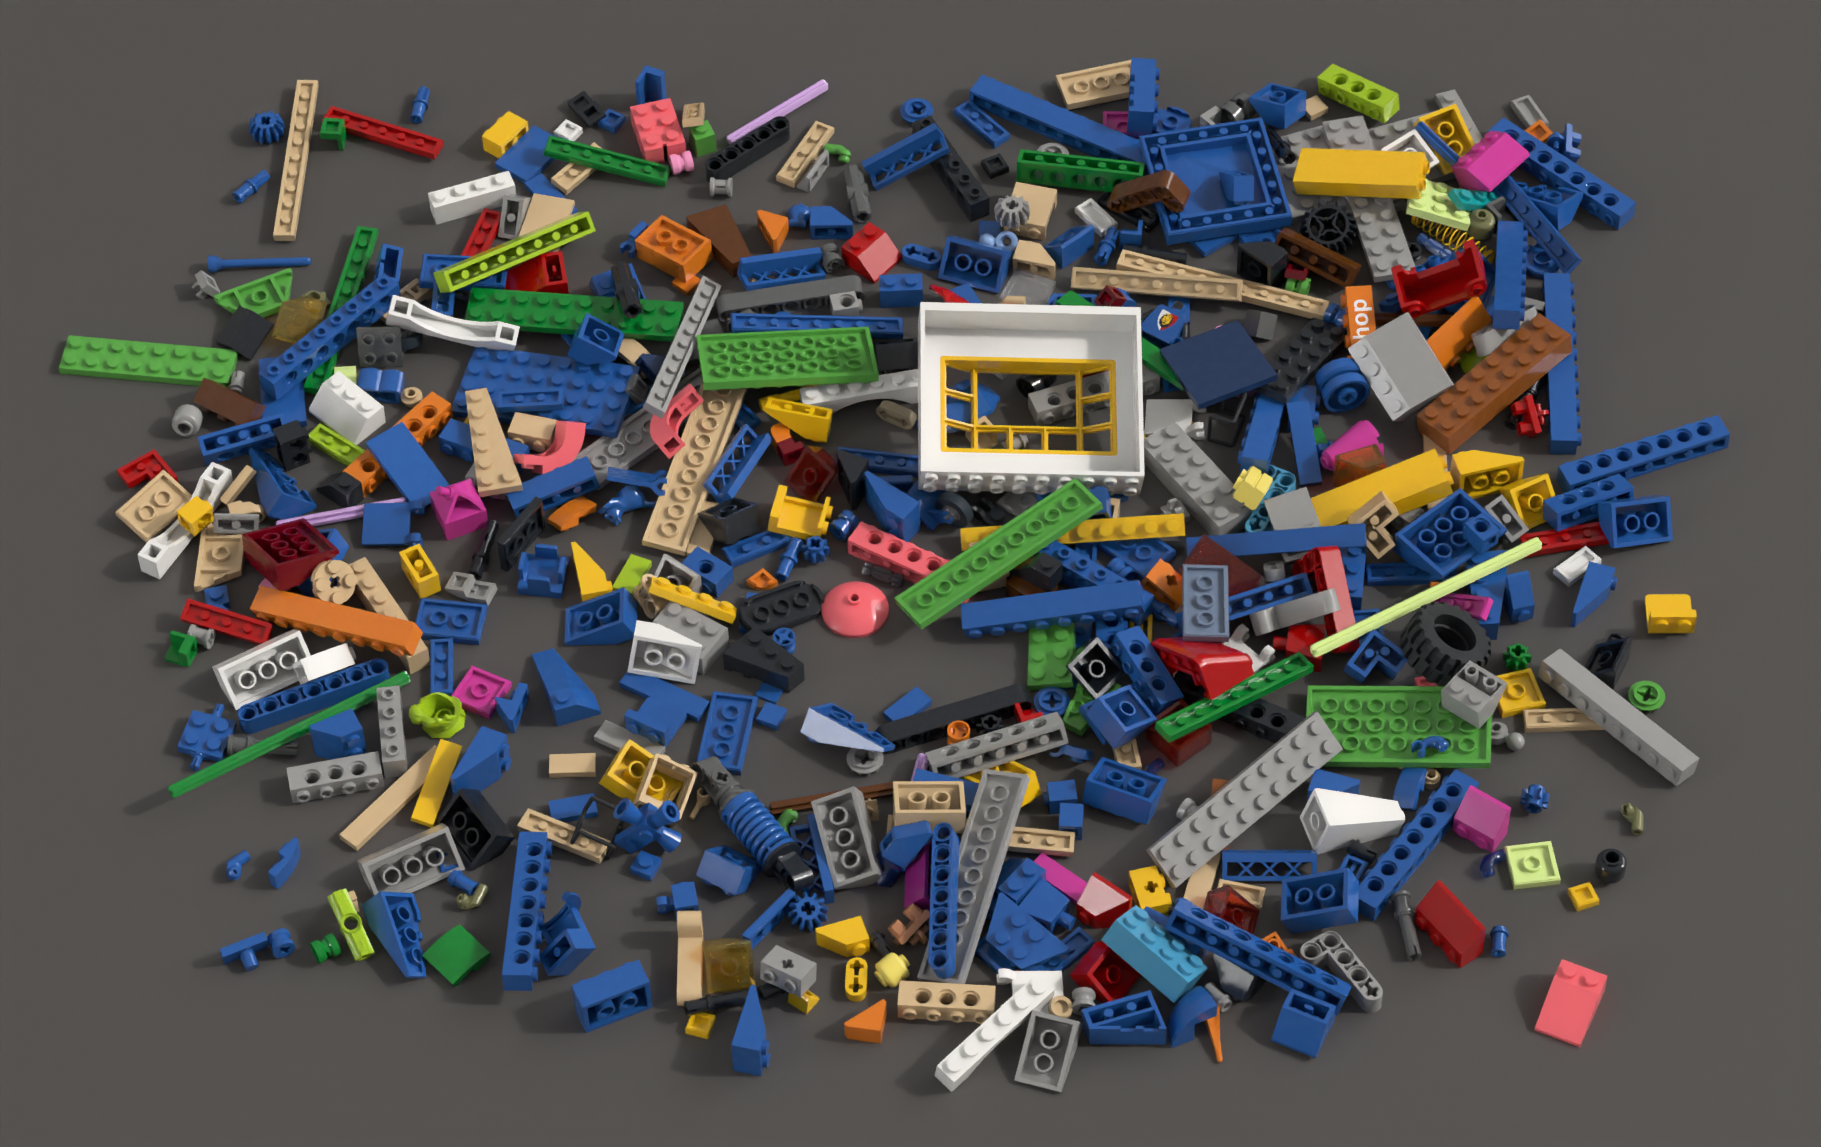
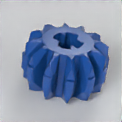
[249,110,285,145]
[788,892,828,933]

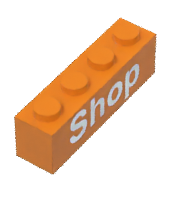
[1340,285,1376,375]

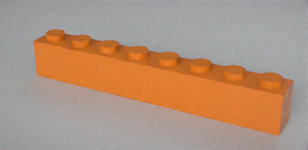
[250,585,423,656]

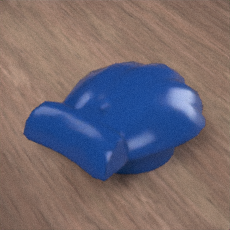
[787,203,810,228]

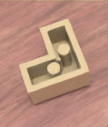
[1347,491,1399,559]

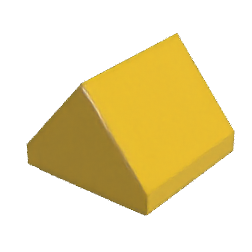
[788,990,820,1014]

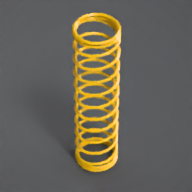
[1411,216,1495,264]

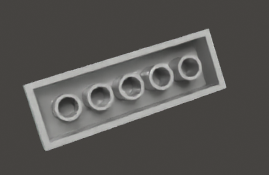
[1144,422,1254,536]

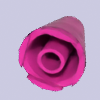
[1320,420,1384,471]

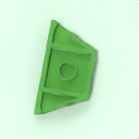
[214,267,293,318]

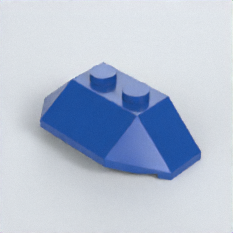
[915,379,1000,434]

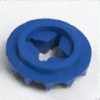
[900,98,934,124]
[1034,687,1070,717]

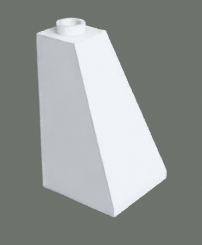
[1300,788,1405,854]

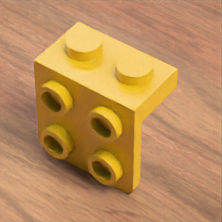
[1645,594,1697,633]

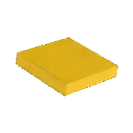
[1497,668,1546,718]

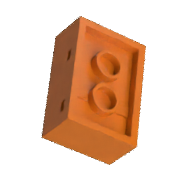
[634,215,713,283]

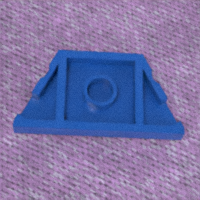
[986,892,1070,971]

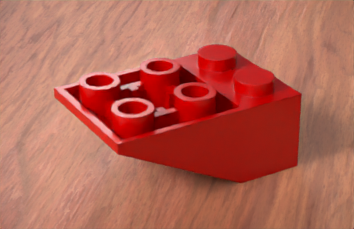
[505,251,569,294]

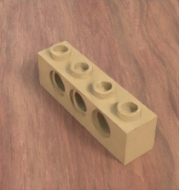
[897,980,996,1024]

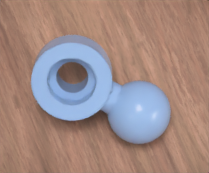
[979,231,1018,251]

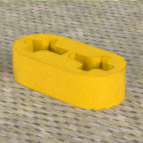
[845,957,868,1002]

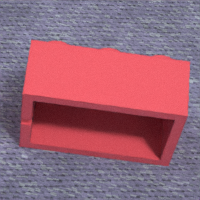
[630,98,686,164]

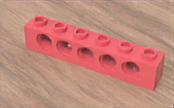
[847,522,971,604]

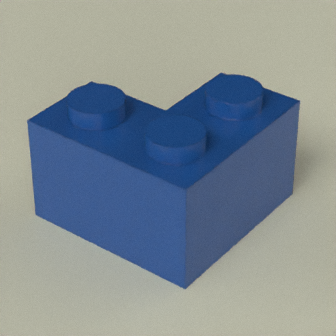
[1343,629,1408,684]

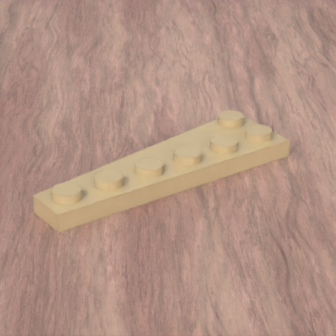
[465,388,523,497]

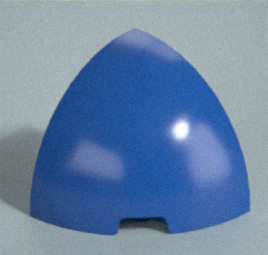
[1167,986,1217,1048]

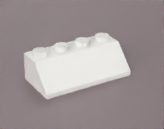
[212,629,311,710]

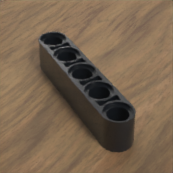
[705,116,790,183]

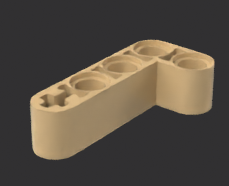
[677,911,703,1006]

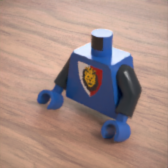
[1141,301,1190,349]

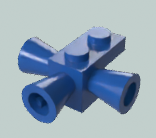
[614,798,682,854]

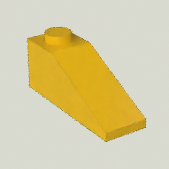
[764,397,833,442]
[571,542,613,602]

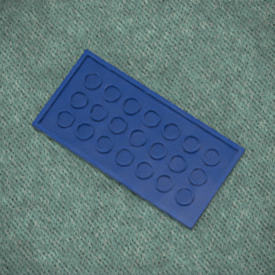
[452,347,641,438]

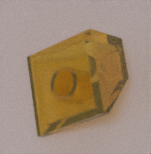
[272,296,327,344]
[702,938,756,993]

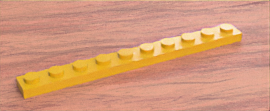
[960,513,1185,551]

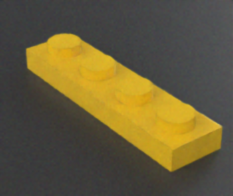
[648,576,737,624]

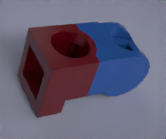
[1094,285,1137,307]

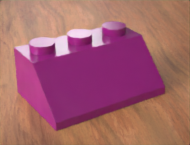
[904,840,948,912]

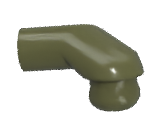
[1620,802,1644,836]

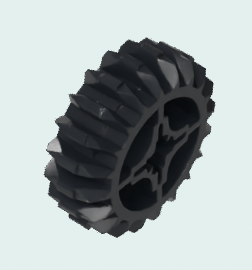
[1299,201,1357,254]

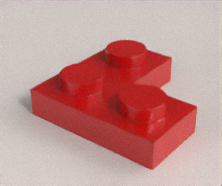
[117,449,178,489]

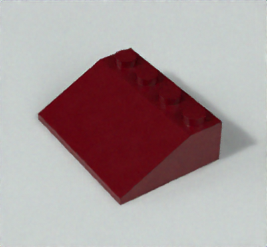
[242,518,339,591]

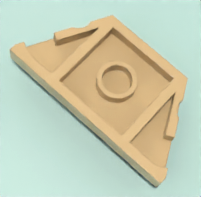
[194,523,244,592]

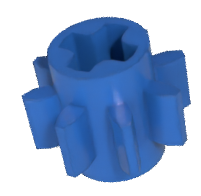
[801,536,830,564]
[1520,784,1550,813]

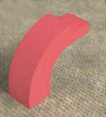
[650,383,704,459]
[513,421,586,474]

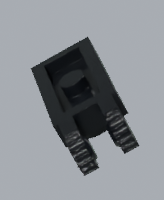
[971,497,1015,527]

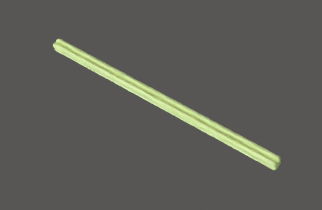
[1310,537,1542,657]

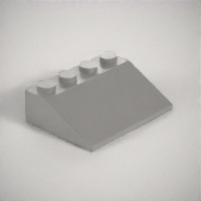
[1348,312,1454,422]

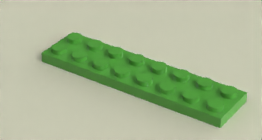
[59,335,238,387]

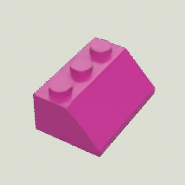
[1452,131,1530,192]

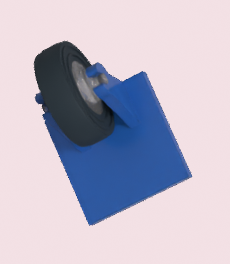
[906,481,973,531]

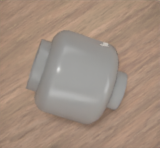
[172,404,203,437]

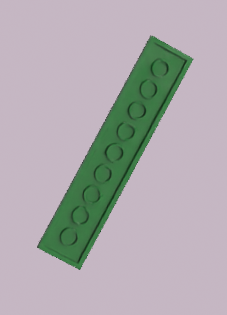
[465,287,684,342]

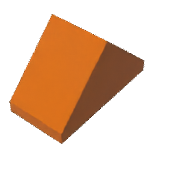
[756,210,789,253]
[844,999,887,1044]

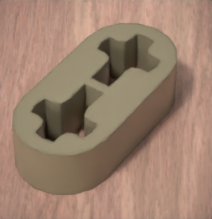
[876,400,918,430]

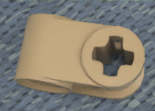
[633,574,670,618]

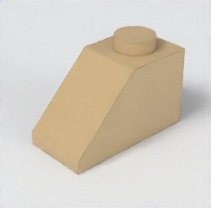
[1013,240,1056,280]

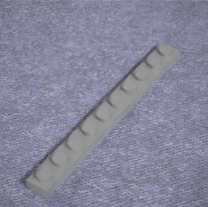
[642,276,722,418]

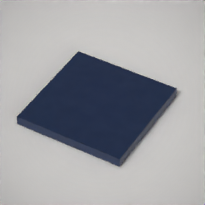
[1159,320,1278,410]

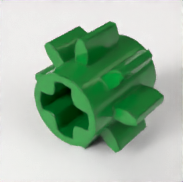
[1502,643,1532,671]

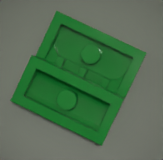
[422,924,492,987]

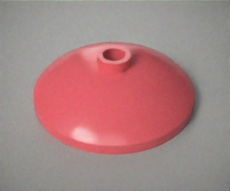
[821,581,889,638]

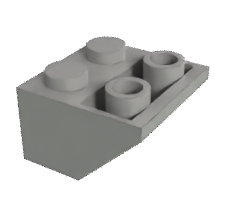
[1441,660,1507,729]

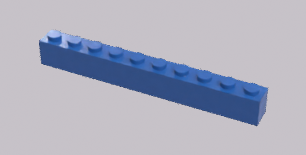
[969,75,1147,176]
[1542,273,1582,455]

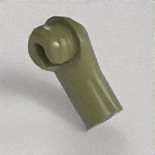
[456,883,489,910]

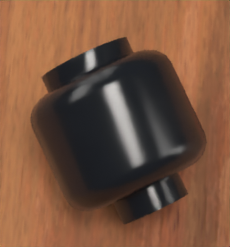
[1595,849,1627,884]

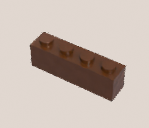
[1275,228,1362,287]

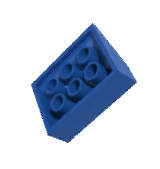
[1393,488,1507,579]

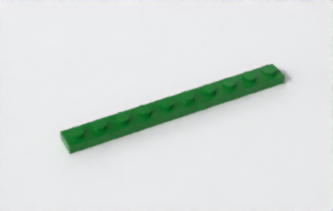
[304,226,379,394]

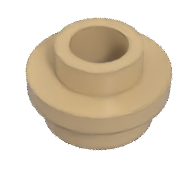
[400,387,423,408]

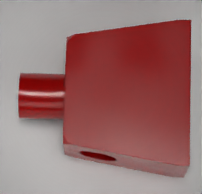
[1273,624,1326,672]

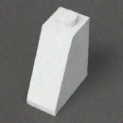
[293,643,356,685]

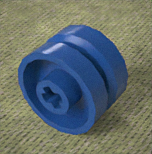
[1315,358,1370,413]

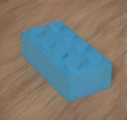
[1101,905,1208,1003]

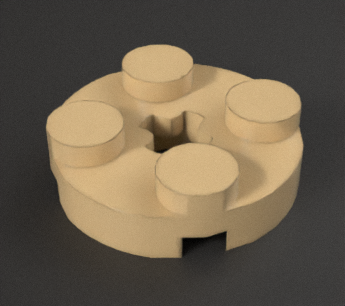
[311,560,357,604]

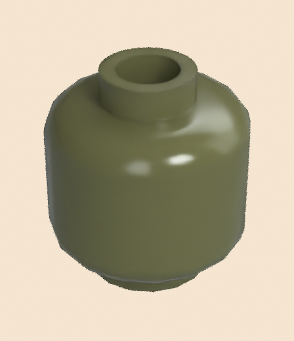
[1467,209,1495,240]

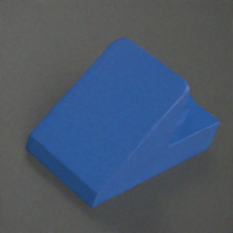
[494,682,529,733]

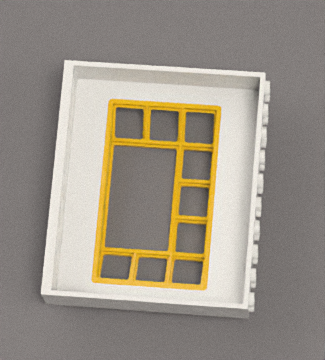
[918,302,1145,496]

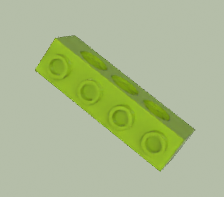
[1317,64,1400,123]

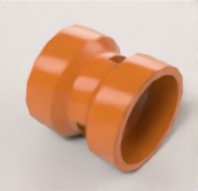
[947,720,970,745]

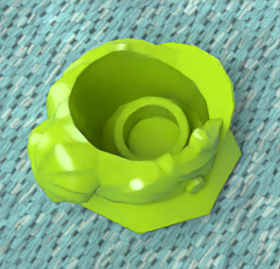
[409,692,466,738]

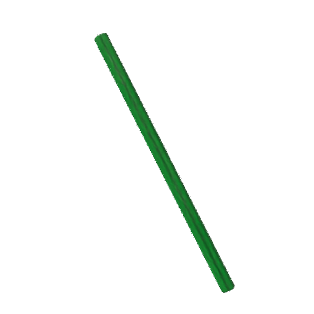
[168,671,411,798]

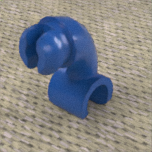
[1411,736,1448,758]

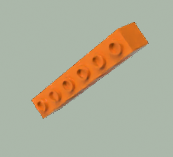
[342,392,453,498]

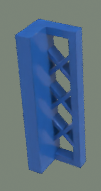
[862,123,950,191]
[737,247,826,291]
[702,424,773,503]
[789,813,835,905]
[1221,850,1317,881]

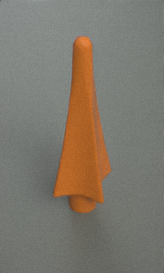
[1204,1006,1223,1063]

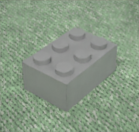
[652,601,729,675]

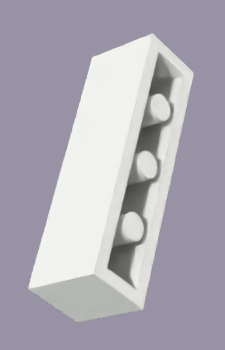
[428,171,516,225]

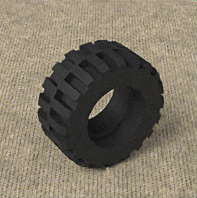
[1400,602,1491,686]

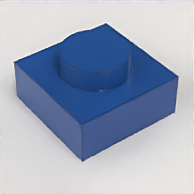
[630,850,662,881]

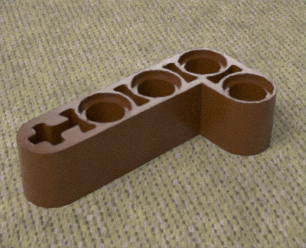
[1107,170,1191,213]

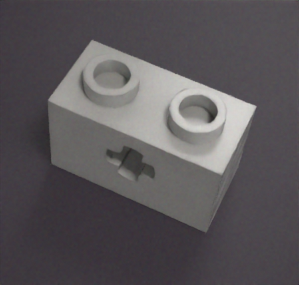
[760,945,817,997]

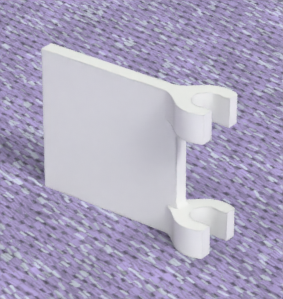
[1144,399,1206,440]
[1223,624,1276,674]
[996,968,1064,1014]

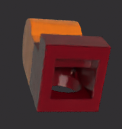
[771,423,805,467]

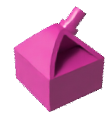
[429,478,488,541]

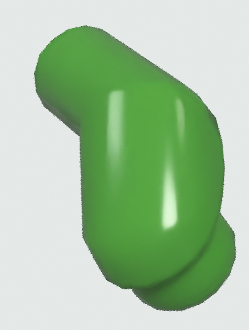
[824,144,851,163]
[777,809,798,834]

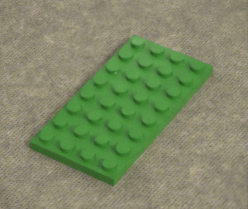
[696,327,879,391]
[1306,685,1492,768]

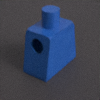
[1019,878,1076,934]

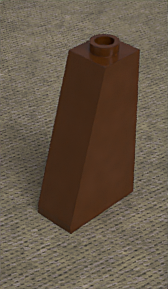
[686,204,751,278]

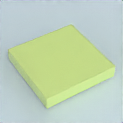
[1504,841,1561,890]

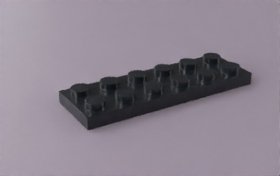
[1252,317,1348,404]

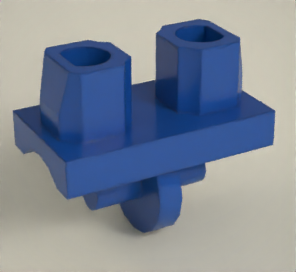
[1547,123,1581,163]

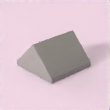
[654,554,702,594]

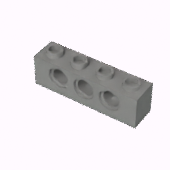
[376,685,408,778]
[286,751,385,803]

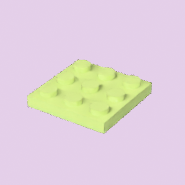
[1406,178,1471,231]

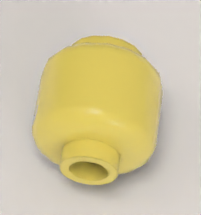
[874,953,910,988]

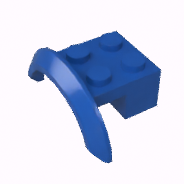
[539,891,596,976]

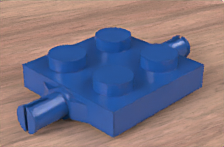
[177,703,237,771]

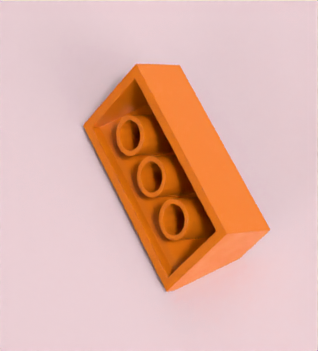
[1426,296,1492,373]

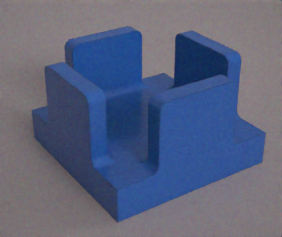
[517,544,570,599]

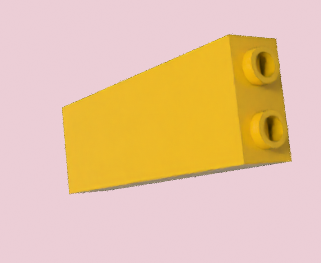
[1293,148,1430,199]
[1311,449,1454,527]

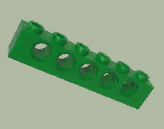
[1017,149,1145,192]

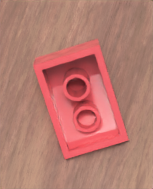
[1534,959,1607,1047]

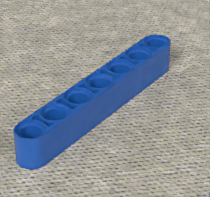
[237,658,390,734]
[928,822,959,979]

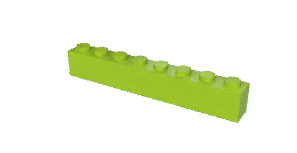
[433,211,596,293]

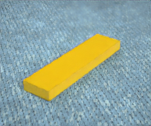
[411,739,462,828]

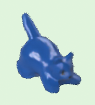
[597,484,657,526]

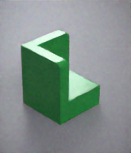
[320,118,347,150]
[165,630,199,668]

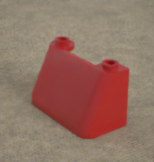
[1391,239,1487,318]
[1151,637,1254,700]

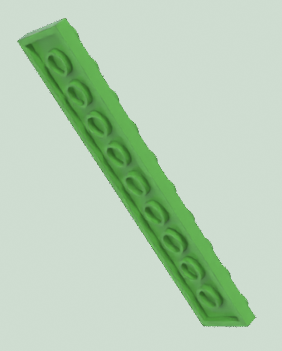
[895,478,1103,630]

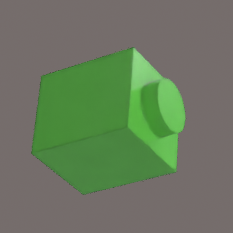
[688,120,717,157]

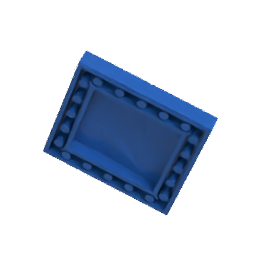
[1138,117,1292,245]

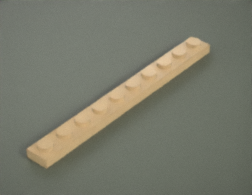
[273,80,319,241]
[1116,249,1329,321]

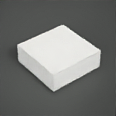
[553,119,583,141]

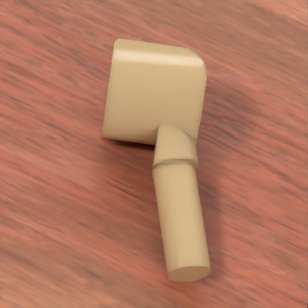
[689,788,711,820]

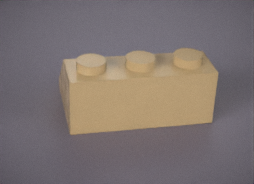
[893,781,966,834]

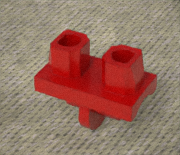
[1511,394,1550,439]

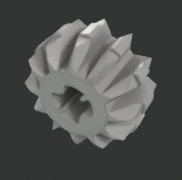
[994,194,1030,230]

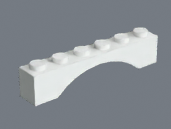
[386,295,520,351]
[799,369,918,413]
[138,462,233,579]
[934,972,1056,1092]

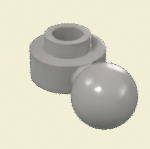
[1491,722,1525,751]

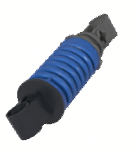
[691,756,814,892]

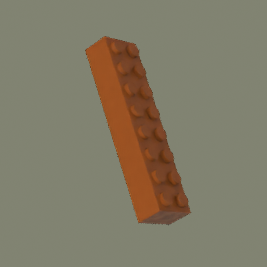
[1416,313,1572,454]

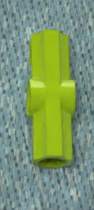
[327,889,375,962]

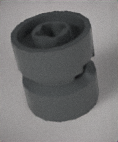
[1219,92,1257,123]

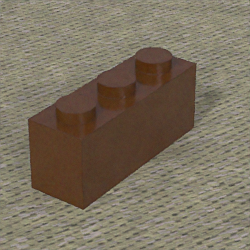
[193,378,266,426]

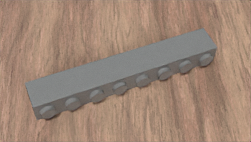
[1538,649,1700,786]

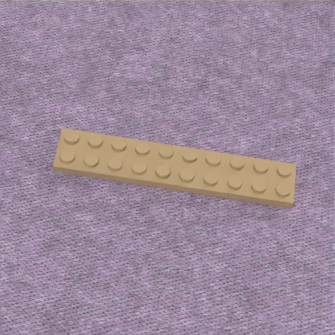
[642,383,748,556]

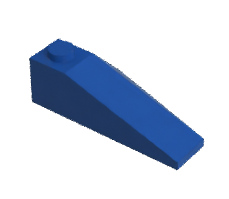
[1491,182,1583,231]
[249,447,317,520]

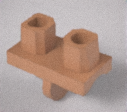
[887,903,930,946]

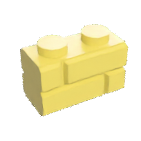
[1232,466,1273,510]

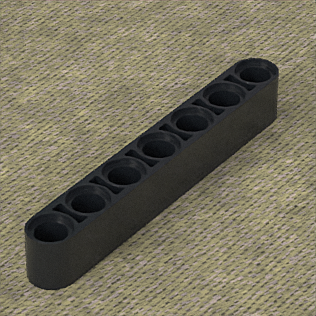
[875,684,1032,754]

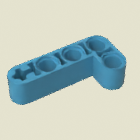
[1245,464,1296,533]

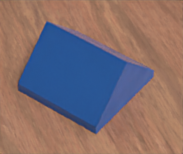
[1043,224,1094,269]

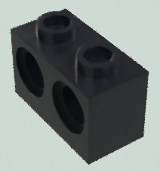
[273,420,312,472]

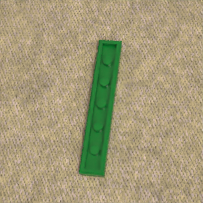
[543,135,671,187]

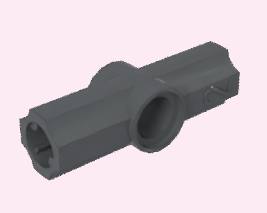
[844,165,871,224]

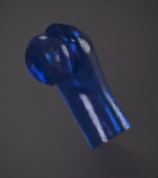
[1143,758,1165,775]
[1479,849,1506,878]

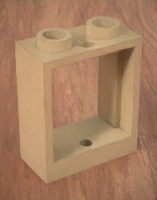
[633,753,698,827]

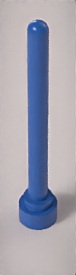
[208,256,311,273]

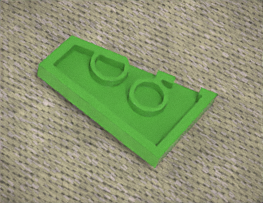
[1062,682,1122,736]

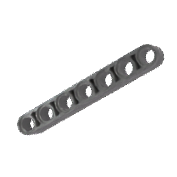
[715,275,865,323]

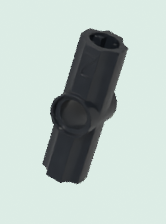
[611,261,642,319]

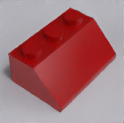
[1415,880,1486,968]

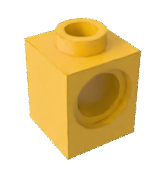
[177,496,213,537]

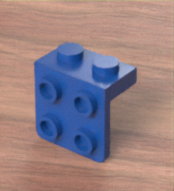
[624,697,687,749]

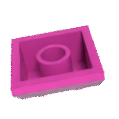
[1452,785,1511,853]

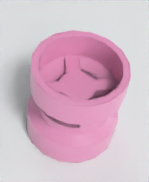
[669,151,694,175]

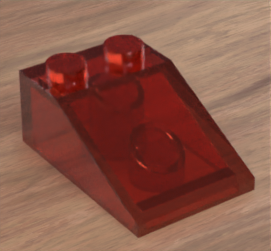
[1178,534,1262,597]

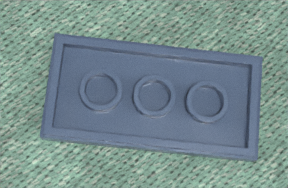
[1182,564,1229,642]

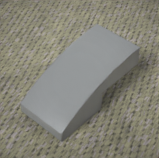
[445,572,498,606]

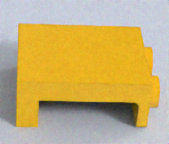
[767,485,833,540]

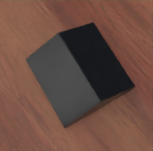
[216,306,274,361]

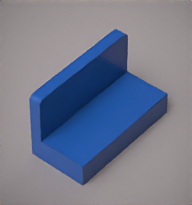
[635,65,667,105]

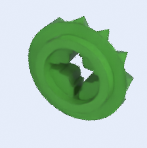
[1628,681,1665,713]

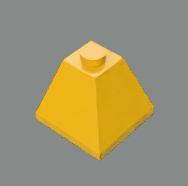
[1499,473,1555,529]

